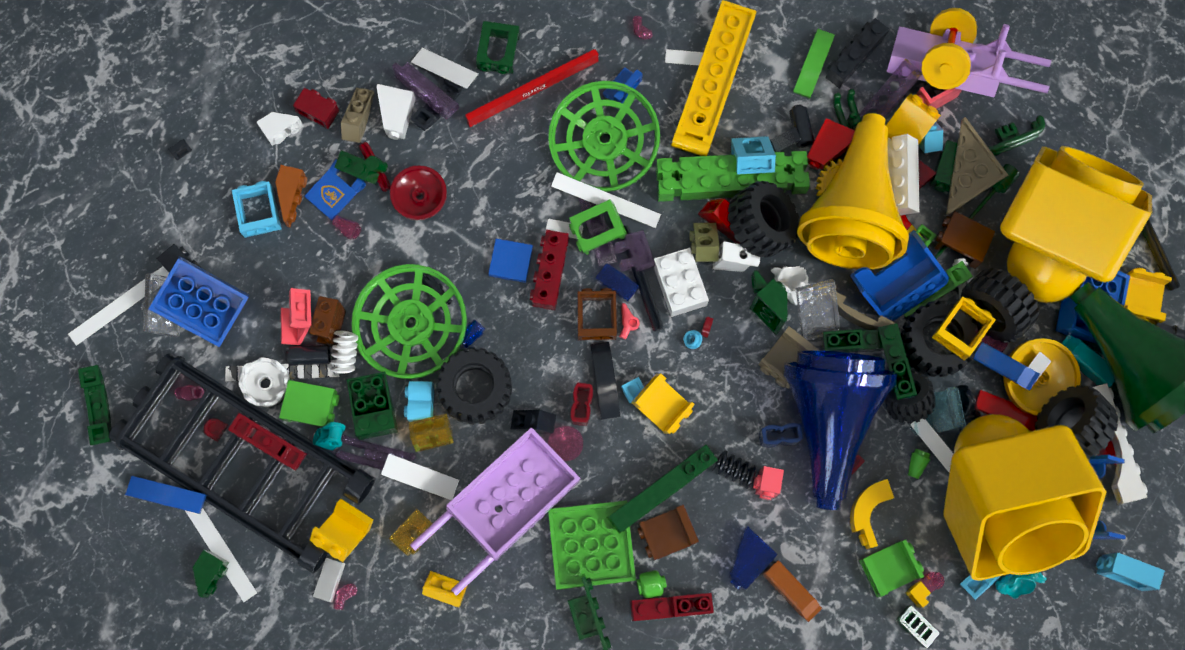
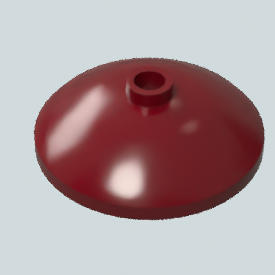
[390,165,447,220]

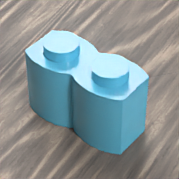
[404,381,434,422]

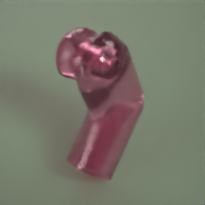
[633,16,653,40]
[334,584,357,610]

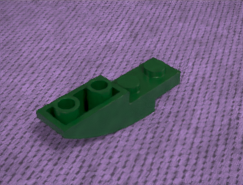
[878,323,917,400]
[823,328,900,352]

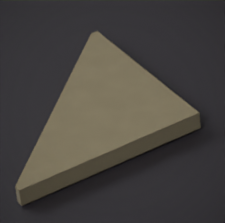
[946,117,1008,216]

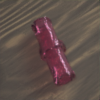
[174,385,204,400]

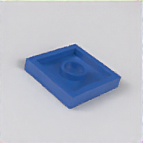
[488,239,533,283]

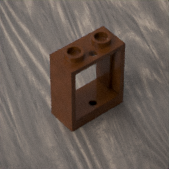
[578,288,617,340]

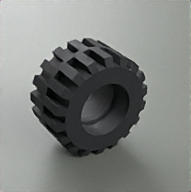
[883,370,936,424]

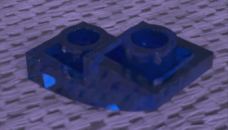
[596,264,639,302]

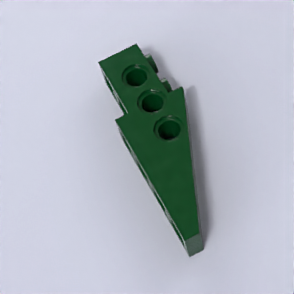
[607,444,718,533]

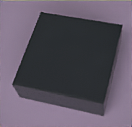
[168,139,192,160]

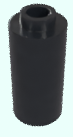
[789,104,815,148]
[285,345,331,366]

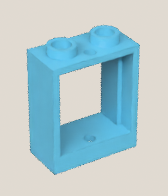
[232,181,282,238]
[1096,552,1165,591]

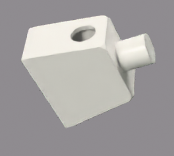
[713,242,760,272]

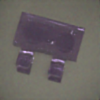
[613,230,655,272]

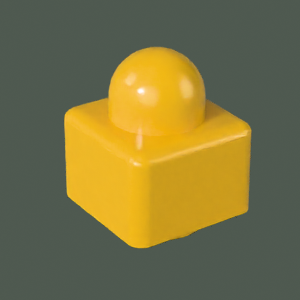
[1000,146,1152,303]
[943,414,1106,580]

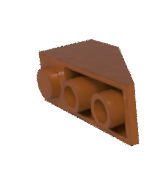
[275,165,307,228]

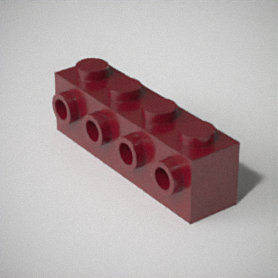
[530,230,569,311]

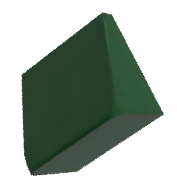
[751,270,767,294]

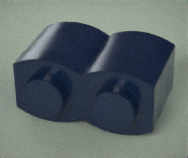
[759,423,803,448]

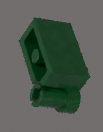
[334,150,388,184]

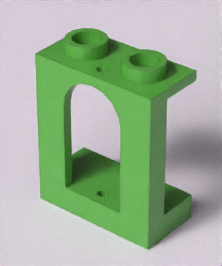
[569,199,628,255]

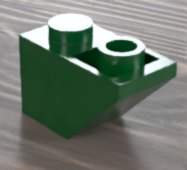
[193,550,229,598]

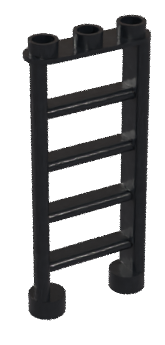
[109,354,376,574]

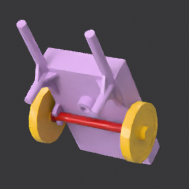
[887,8,1051,97]

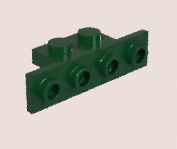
[568,573,612,650]

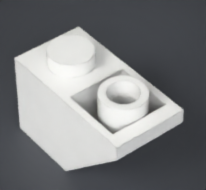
[257,112,303,146]

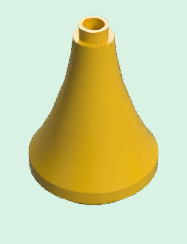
[797,113,909,269]

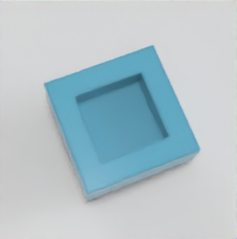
[621,377,644,403]

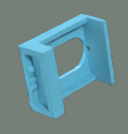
[731,136,776,174]

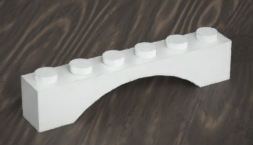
[1093,384,1147,505]

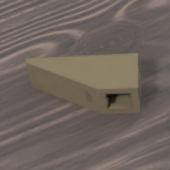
[341,88,374,143]

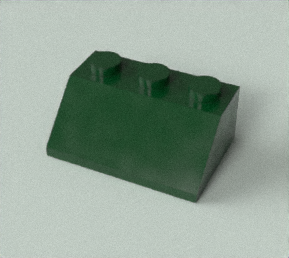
[749,278,787,335]

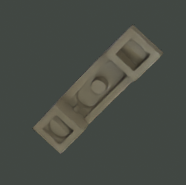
[824,288,895,330]

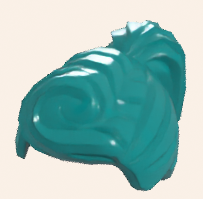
[995,572,1047,599]

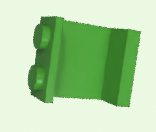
[279,380,339,427]
[859,540,924,597]

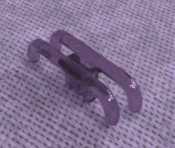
[336,435,416,470]

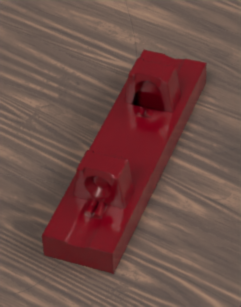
[228,413,307,471]

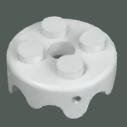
[239,358,290,407]

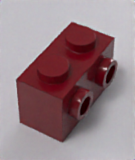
[293,88,339,129]

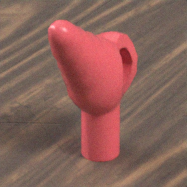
[619,303,640,340]

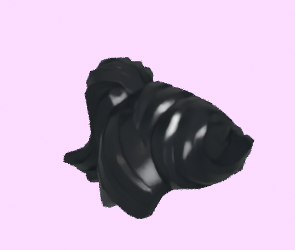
[947,385,981,432]

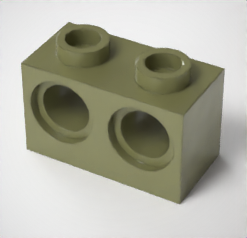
[689,223,719,262]

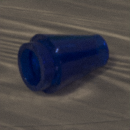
[462,320,486,348]

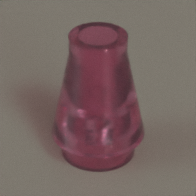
[332,215,361,240]

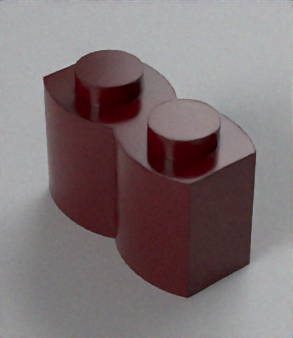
[571,383,593,426]

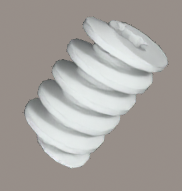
[330,331,358,373]

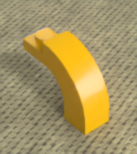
[850,479,894,549]

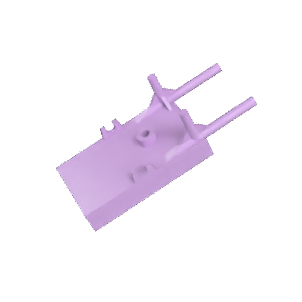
[410,427,581,596]

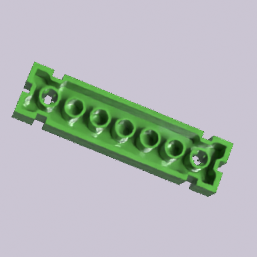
[656,151,810,202]

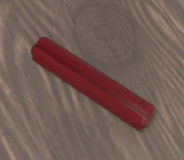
[359,142,391,192]

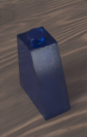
[729,527,778,591]

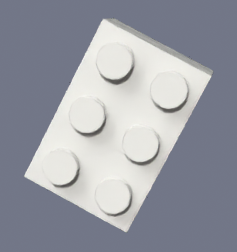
[653,248,709,317]

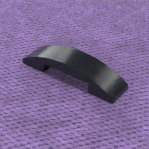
[410,79,464,131]
[590,342,621,420]

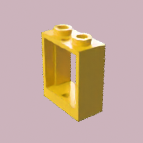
[932,297,996,360]

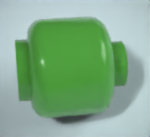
[636,570,667,599]

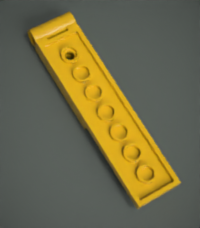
[671,0,757,156]

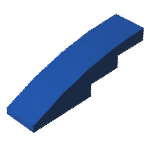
[125,476,206,514]

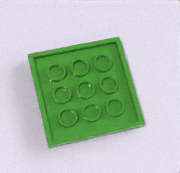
[548,501,636,590]

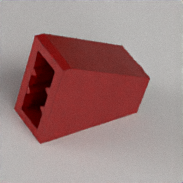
[807,118,855,170]
[698,198,740,244]

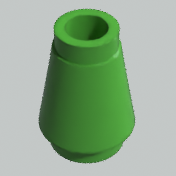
[908,449,931,479]

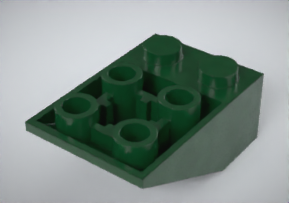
[347,372,398,440]

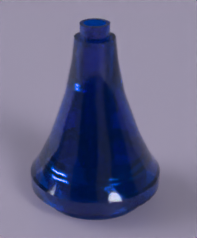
[783,350,897,510]

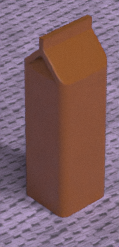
[762,560,823,622]

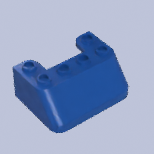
[850,230,949,321]

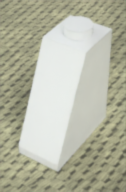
[377,84,416,140]

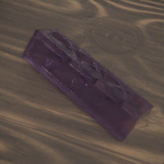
[859,59,922,118]
[392,62,459,120]

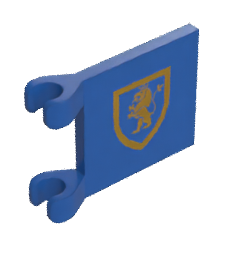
[305,159,366,220]

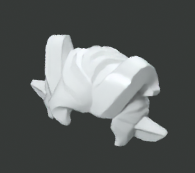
[771,266,813,305]

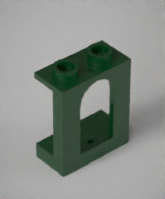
[476,21,520,74]

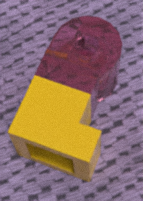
[905,572,945,608]

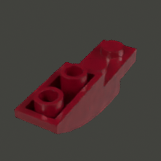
[630,593,714,621]

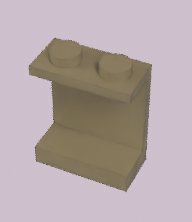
[758,326,819,389]

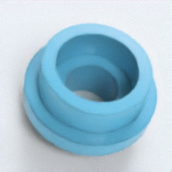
[683,330,702,349]

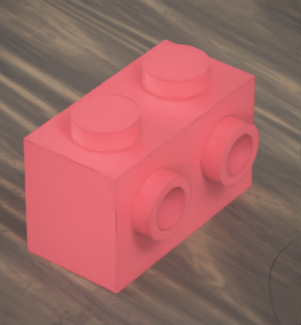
[753,466,784,500]

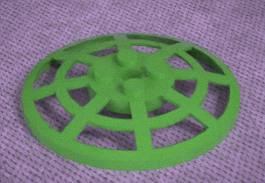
[548,81,660,192]
[352,264,467,379]

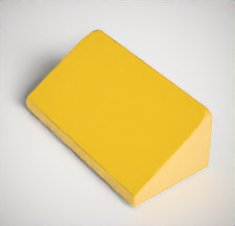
[422,571,468,607]

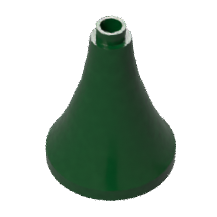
[1070,282,1185,434]

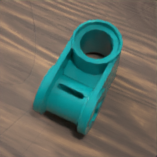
[313,422,346,451]

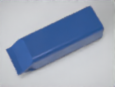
[973,342,1040,391]

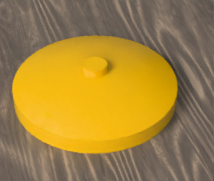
[1003,338,1081,416]

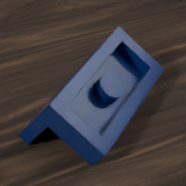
[603,68,642,104]

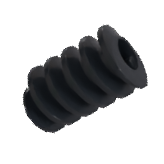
[712,450,756,489]

